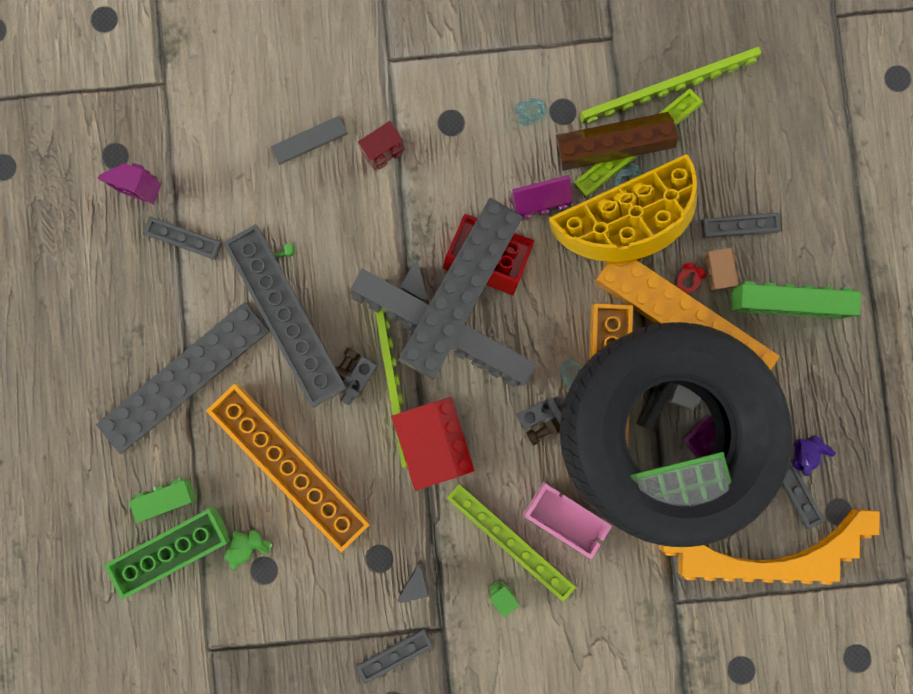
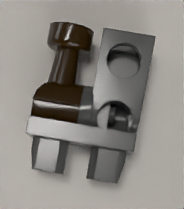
[336,347,379,405]
[516,395,565,446]

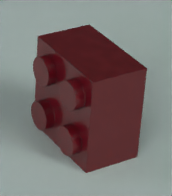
[358,121,405,170]

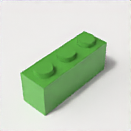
[129,477,197,523]

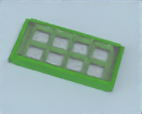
[630,452,731,506]

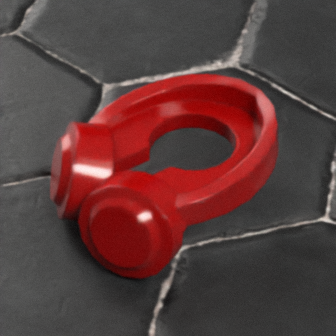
[676,263,706,293]

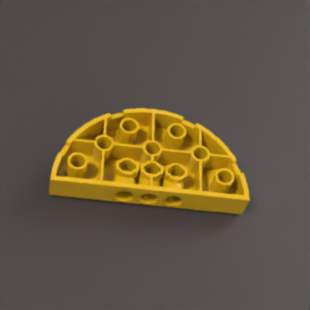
[549,154,697,262]

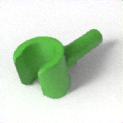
[274,244,295,258]

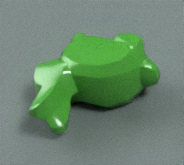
[225,529,272,570]

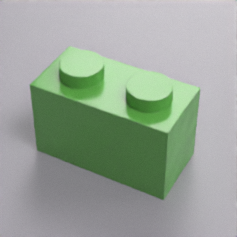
[488,579,520,618]

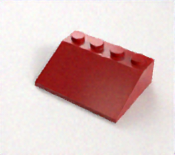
[443,213,535,296]
[391,397,475,491]

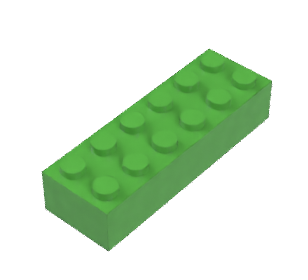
[731,281,861,319]
[104,506,232,600]

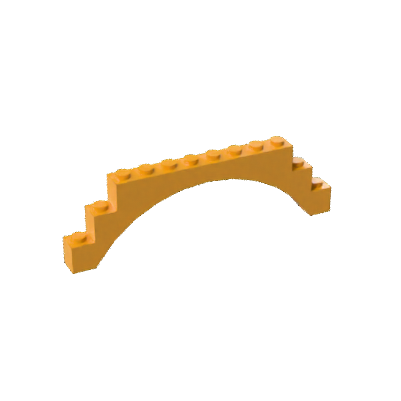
[659,509,880,585]

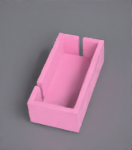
[523,481,612,560]

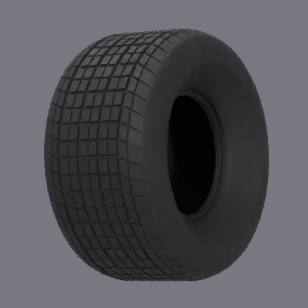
[560,322,792,547]

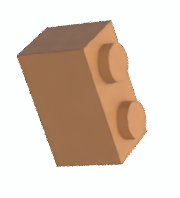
[704,248,740,291]

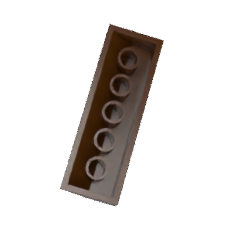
[556,112,678,171]

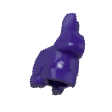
[793,436,836,476]

